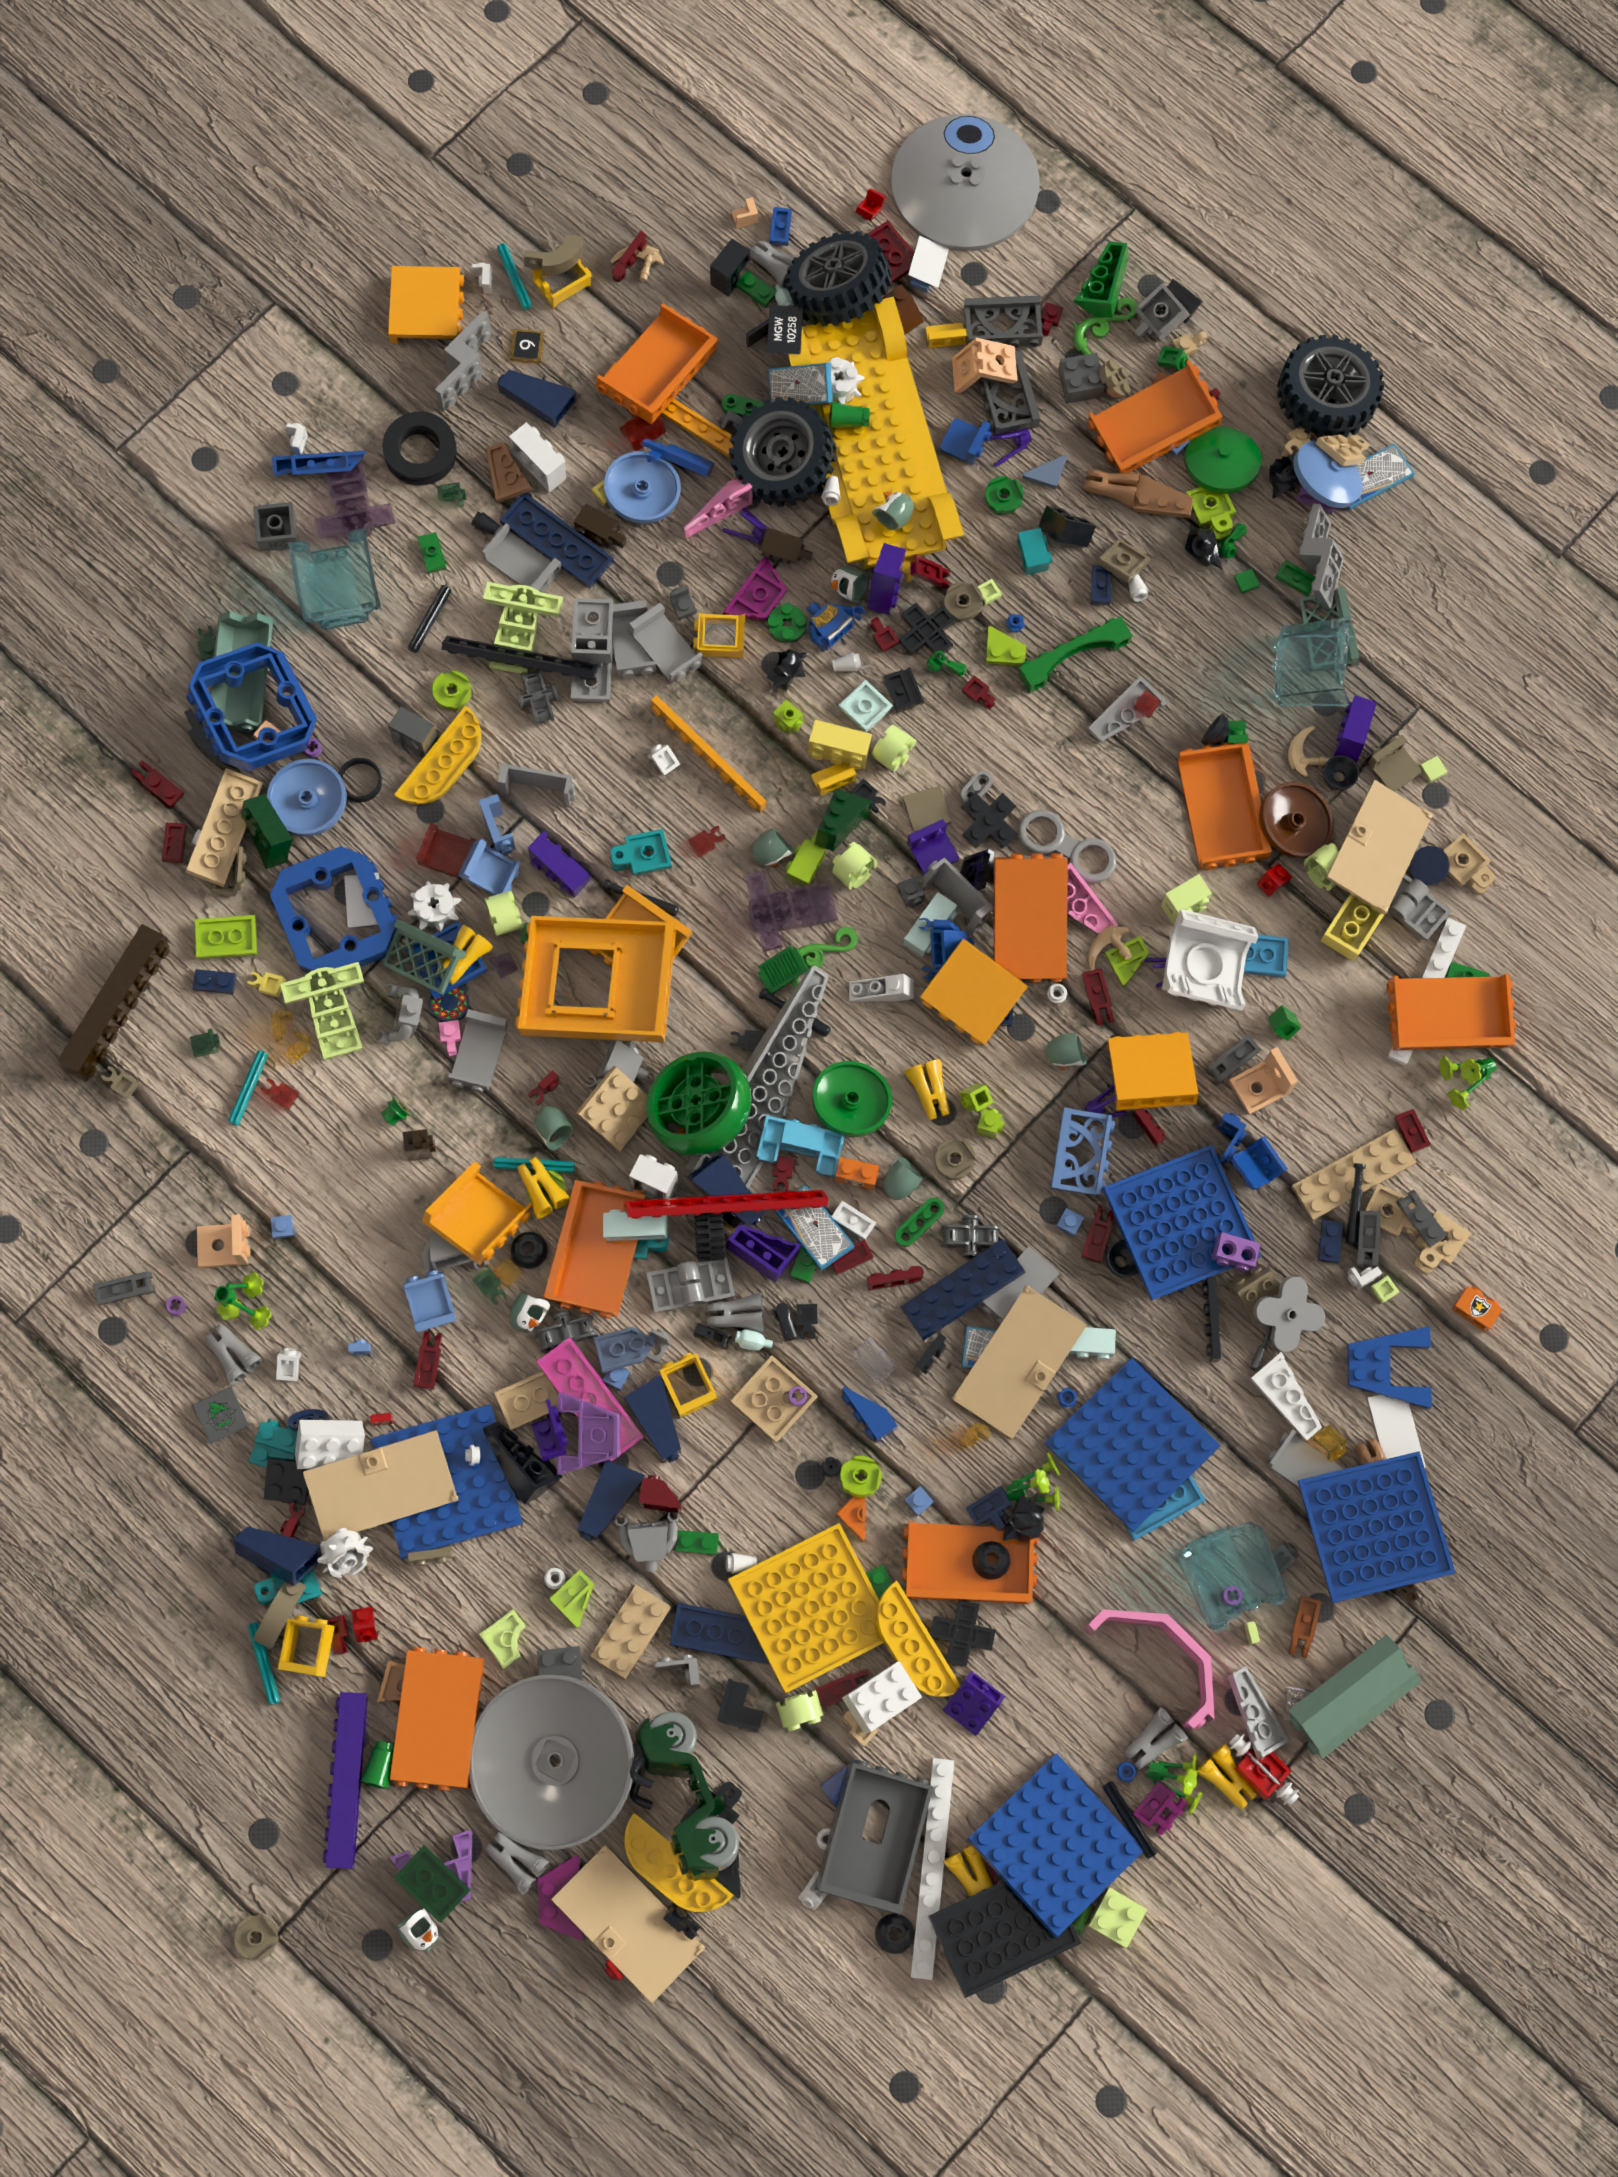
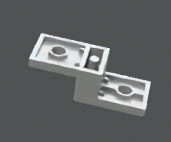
[435,311,492,411]
[1299,504,1344,609]
[571,598,614,702]

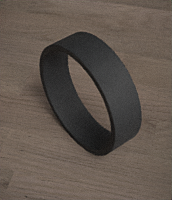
[338,758,382,802]

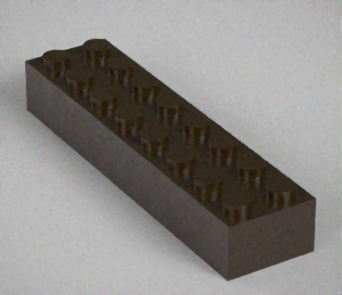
[57,924,170,1082]

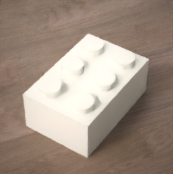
[509,422,567,493]
[629,1154,678,1199]
[295,1420,365,1469]
[842,1661,922,1734]

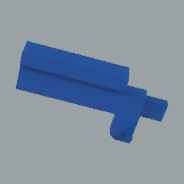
[642,438,715,477]

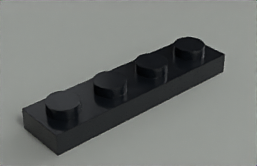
[1202,1277,1221,1362]

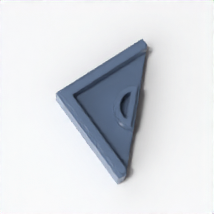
[1023,455,1067,489]

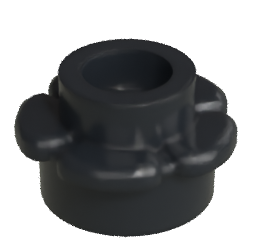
[821,1457,841,1477]

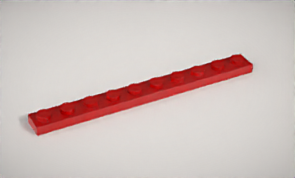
[624,1190,828,1219]

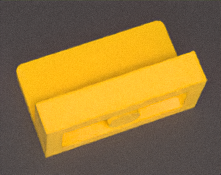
[925,323,967,348]
[811,763,857,796]

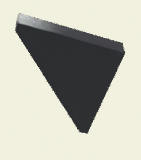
[716,1849,741,1899]

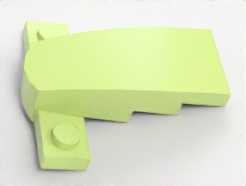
[483,582,563,674]
[280,962,364,1060]

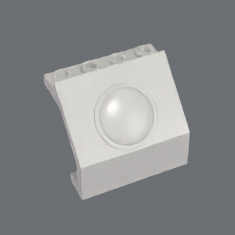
[1162,909,1258,1011]

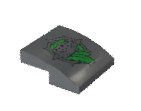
[193,1387,249,1444]

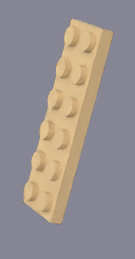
[185,768,263,887]
[1291,1129,1416,1221]

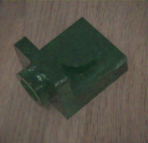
[437,482,467,507]
[190,1028,221,1058]

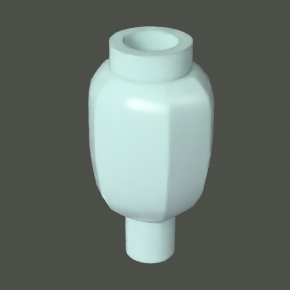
[775,284,795,306]
[734,1329,773,1351]

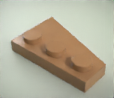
[486,442,533,503]
[1133,474,1194,518]
[377,1660,405,1702]

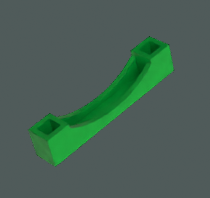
[1018,616,1133,694]

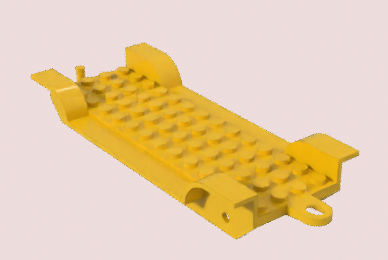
[788,297,964,582]

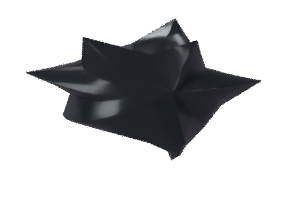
[1269,449,1299,499]
[1184,524,1223,570]
[766,649,809,694]
[1003,1491,1045,1542]

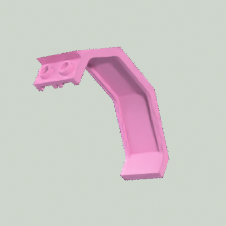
[1084,1609,1215,1731]

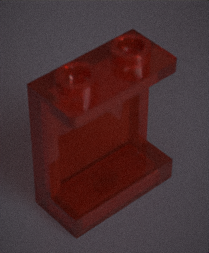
[416,823,476,880]

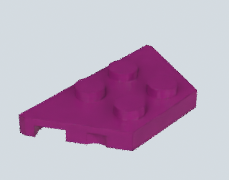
[723,556,787,621]
[537,1855,585,1941]

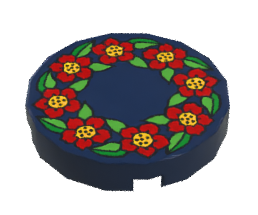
[429,987,470,1022]

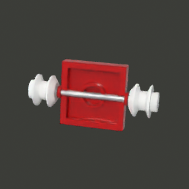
[1229,1734,1299,1805]

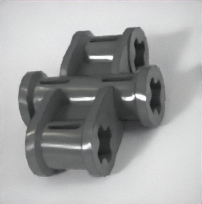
[517,669,559,725]
[941,1215,1000,1258]
[535,1311,598,1352]

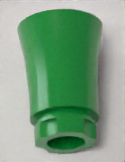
[829,402,870,429]
[360,1741,394,1790]

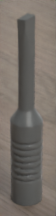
[1250,1326,1272,1370]

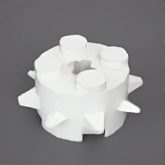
[827,357,865,404]
[407,881,461,932]
[317,1528,373,1578]

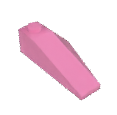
[684,479,752,539]
[1067,863,1118,934]

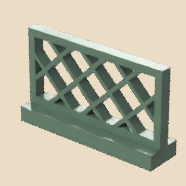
[1299,587,1359,671]
[382,919,466,995]

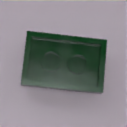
[394,1845,471,1923]

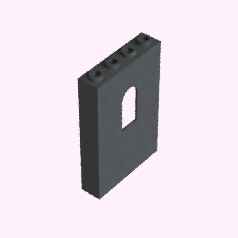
[815,1760,933,1914]

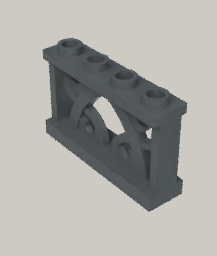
[963,295,1043,348]
[979,351,1040,435]

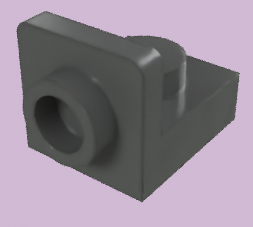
[718,410,744,429]
[670,586,697,620]
[897,877,925,907]
[1264,1541,1299,1576]

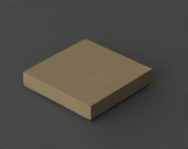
[1097,538,1150,583]
[902,786,952,833]

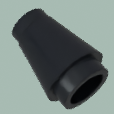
[471,511,501,535]

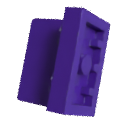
[907,819,959,875]
[531,1399,568,1461]
[943,1671,1005,1736]

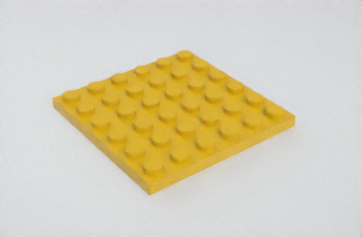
[727,1523,884,1694]

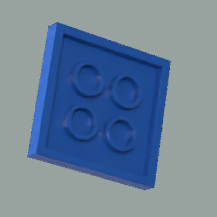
[406,921,487,1000]

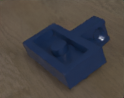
[966,1486,1012,1531]

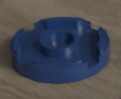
[1410,846,1450,885]

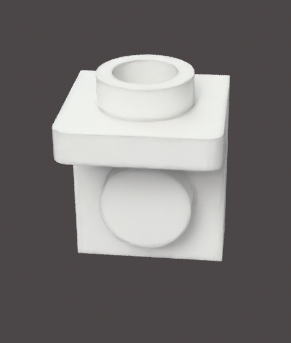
[471,262,492,294]
[286,423,308,455]
[647,744,680,775]
[1347,1267,1382,1290]
[276,1348,301,1381]
[798,1871,827,1910]

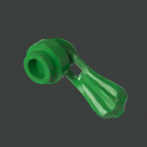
[1217,523,1247,558]
[927,651,967,676]

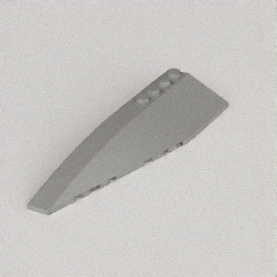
[685,965,829,1188]

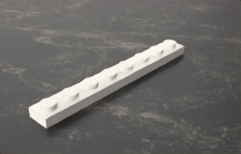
[1387,918,1466,1066]

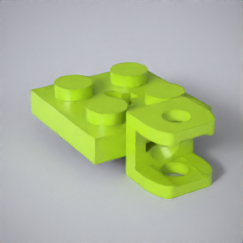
[1186,487,1236,541]

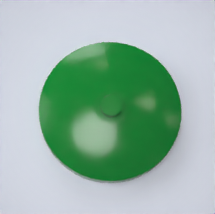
[1184,426,1261,494]
[811,1061,892,1137]

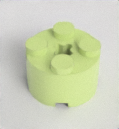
[872,725,917,772]
[832,842,877,890]
[1304,843,1338,891]
[484,891,523,936]
[776,1690,824,1731]

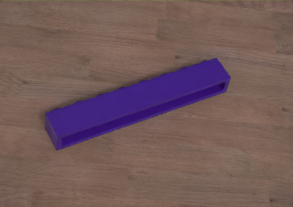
[323,1692,368,1869]

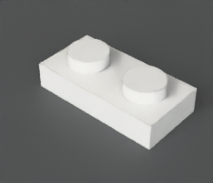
[832,1201,876,1240]

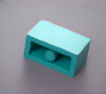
[1017,528,1052,575]

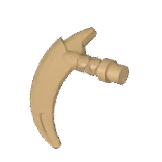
[611,245,664,282]
[1288,726,1330,777]
[1088,925,1132,971]

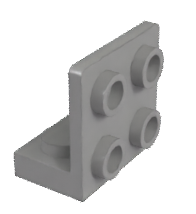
[654,1655,700,1688]

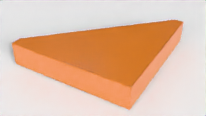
[836,1496,865,1542]

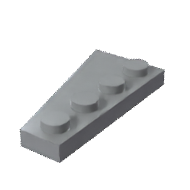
[1087,676,1168,743]
[1228,1666,1289,1760]

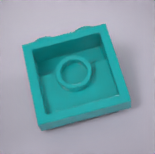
[249,1419,298,1468]

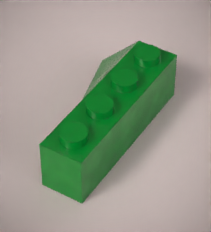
[1074,241,1129,318]

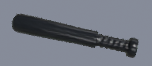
[602,879,679,917]
[759,988,831,1037]
[1346,1163,1366,1244]

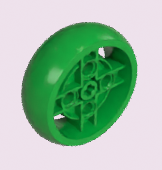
[646,1051,752,1156]

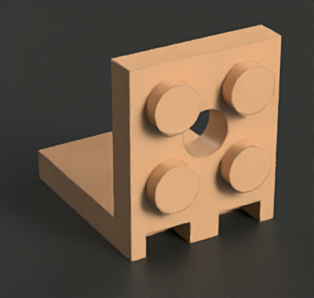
[952,338,1017,393]
[1228,1047,1298,1115]
[197,1214,250,1268]

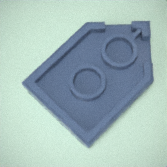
[593,1327,657,1373]

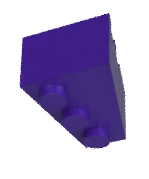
[867,543,906,615]
[1333,695,1377,763]
[528,831,590,898]
[726,1224,801,1283]

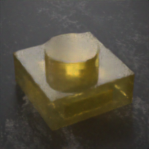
[493,1258,522,1287]

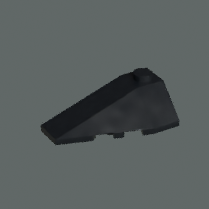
[483,1421,563,1505]

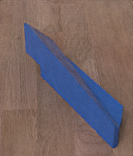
[272,450,366,476]

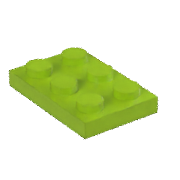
[195,915,257,959]

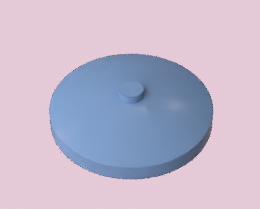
[1294,441,1363,508]
[604,451,681,524]
[267,759,347,836]

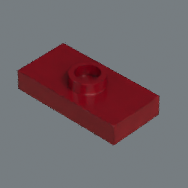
[162,822,187,863]
[831,1239,874,1276]

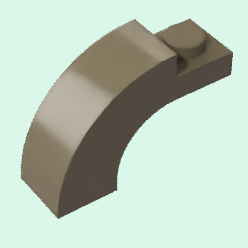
[524,235,584,276]
[253,1582,306,1650]

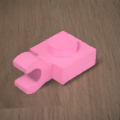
[439,1020,461,1057]

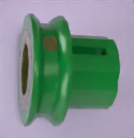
[381,1096,411,1126]

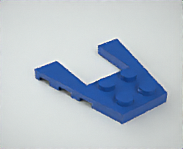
[1347,1327,1432,1409]

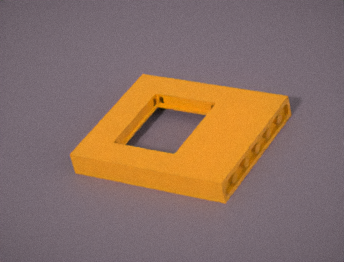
[515,916,676,1043]

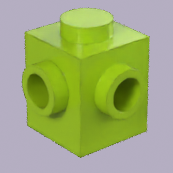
[773,700,803,734]
[959,1083,994,1113]
[976,1108,1004,1139]

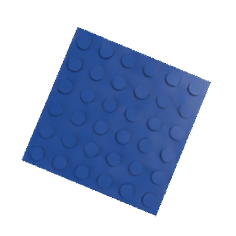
[1102,1145,1261,1301]
[1044,1358,1221,1532]
[370,1404,523,1559]
[1298,1451,1456,1604]
[967,1753,1143,1938]

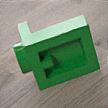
[1156,346,1189,372]
[1225,720,1248,743]

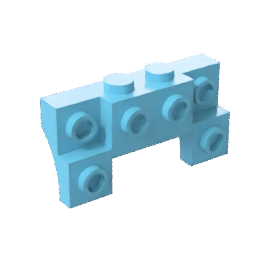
[756,1115,845,1177]

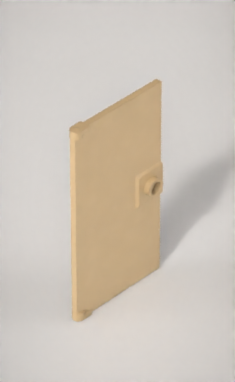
[1326,780,1432,915]
[951,1285,1087,1439]
[303,1430,458,1541]
[551,1845,705,2004]

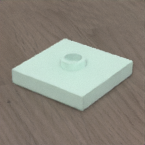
[838,680,893,733]

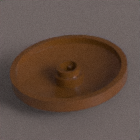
[1260,782,1334,859]

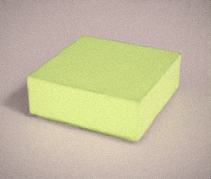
[977,579,1002,605]
[1420,756,1447,783]
[1370,1275,1399,1304]
[1244,1621,1260,1645]

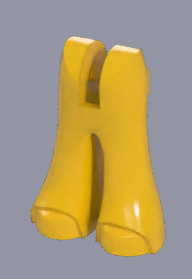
[436,925,493,985]
[904,1059,949,1120]
[517,1157,570,1219]
[1196,1744,1257,1810]
[943,1845,994,1897]

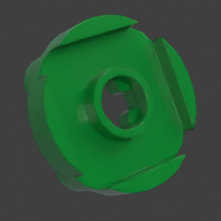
[985,476,1023,515]
[768,603,807,643]

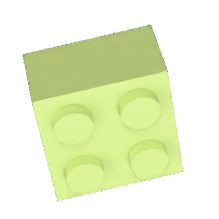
[1161,874,1212,925]
[1086,1887,1147,1948]

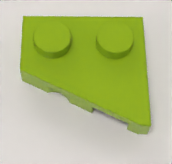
[986,626,1026,666]
[1104,936,1150,987]
[549,1569,594,1628]

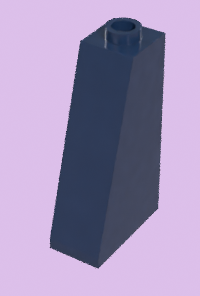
[498,369,577,428]
[687,1152,765,1225]
[624,1375,681,1463]
[577,1460,646,1541]
[234,1526,321,1586]

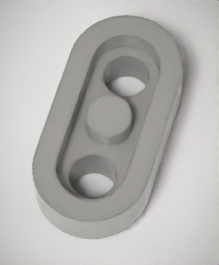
[961,771,993,803]

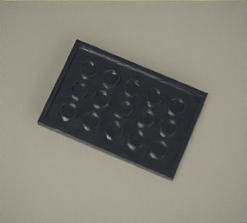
[928,1881,1081,1998]

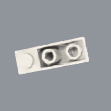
[849,974,914,1002]

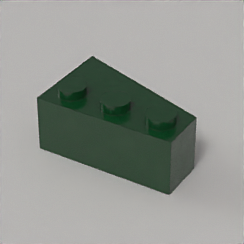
[814,788,873,851]
[241,794,292,869]

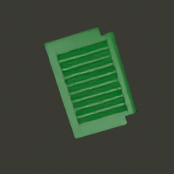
[758,945,809,994]

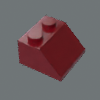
[639,1475,682,1514]

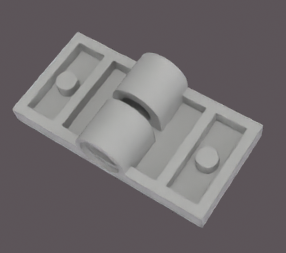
[1388,874,1451,942]
[647,1256,735,1314]

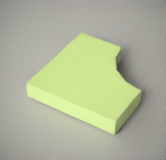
[479,1609,526,1669]

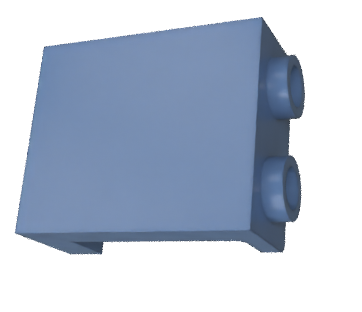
[479,794,516,856]
[458,839,521,896]
[403,1269,457,1332]

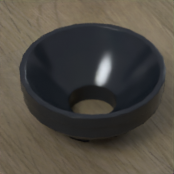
[1201,713,1230,746]
[1323,755,1359,791]
[511,1232,548,1269]
[1105,1240,1138,1277]
[972,1541,1010,1580]
[875,1913,914,1954]

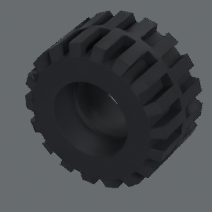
[694,1213,726,1262]

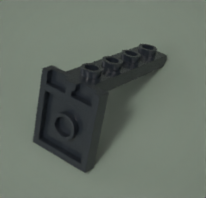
[960,849,995,891]

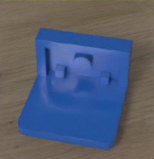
[940,418,992,465]
[1216,1112,1247,1165]
[1230,1136,1288,1190]

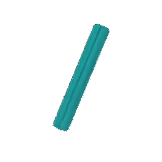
[497,243,532,310]
[228,1050,268,1126]
[493,1157,574,1173]
[247,1622,280,1705]

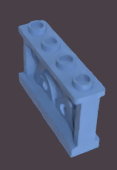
[1050,1107,1115,1196]

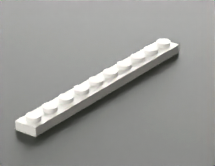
[910,1758,954,1980]

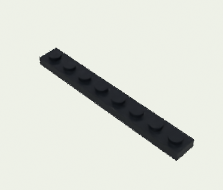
[441,636,598,680]

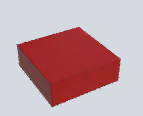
[370,1413,394,1426]

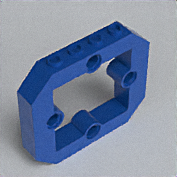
[186,642,317,771]
[270,846,397,973]

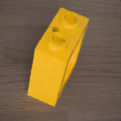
[659,1353,718,1418]
[278,1615,335,1677]

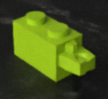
[785,831,826,889]

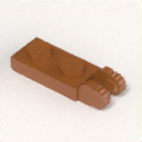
[1289,1596,1322,1658]

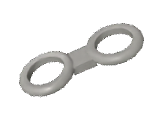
[1018,810,1117,883]

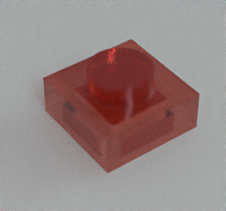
[1133,690,1161,718]

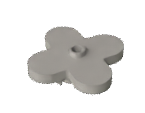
[1253,1276,1325,1352]

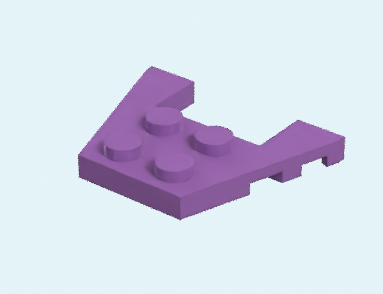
[557,1392,620,1475]
[391,1829,472,1913]

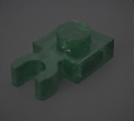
[197,626,216,661]
[472,1267,507,1306]

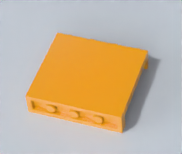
[388,266,465,344]
[588,885,693,968]
[920,939,1028,1045]
[1107,1032,1198,1110]
[422,1162,532,1266]

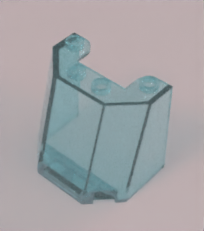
[288,528,381,630]
[1272,617,1355,706]
[1175,1521,1289,1631]

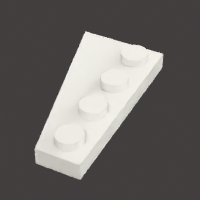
[1250,1352,1322,1442]

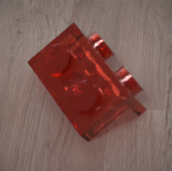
[619,416,666,451]

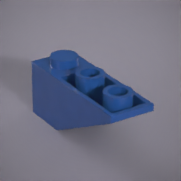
[841,1387,898,1443]

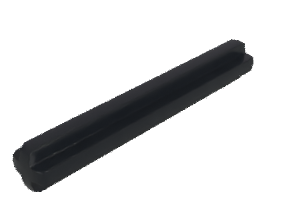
[408,585,451,653]
[1103,1781,1157,1859]

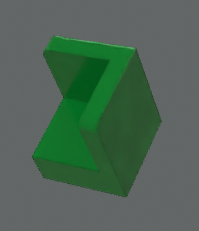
[1268,1005,1301,1041]

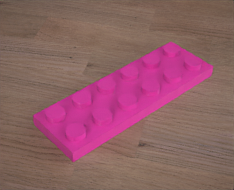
[537,1337,644,1462]

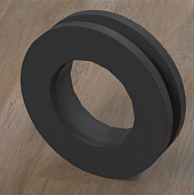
[382,411,457,486]

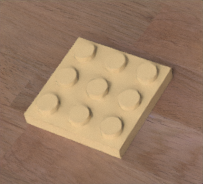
[576,1066,648,1151]
[730,1356,818,1443]

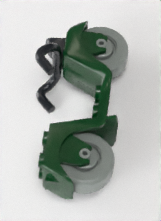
[629,1712,739,1881]

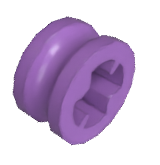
[304,738,322,758]
[166,1296,186,1316]
[789,1386,807,1406]
[1222,1586,1242,1606]

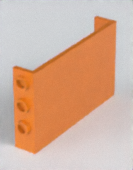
[596,303,718,424]
[1087,360,1223,473]
[1177,742,1272,870]
[993,853,1068,982]
[1386,974,1516,1051]
[543,1180,649,1319]
[902,1521,1038,1604]
[390,1647,485,1791]

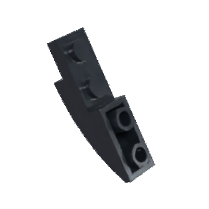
[184,708,240,773]

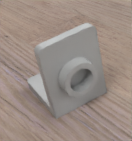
[646,1329,670,1363]

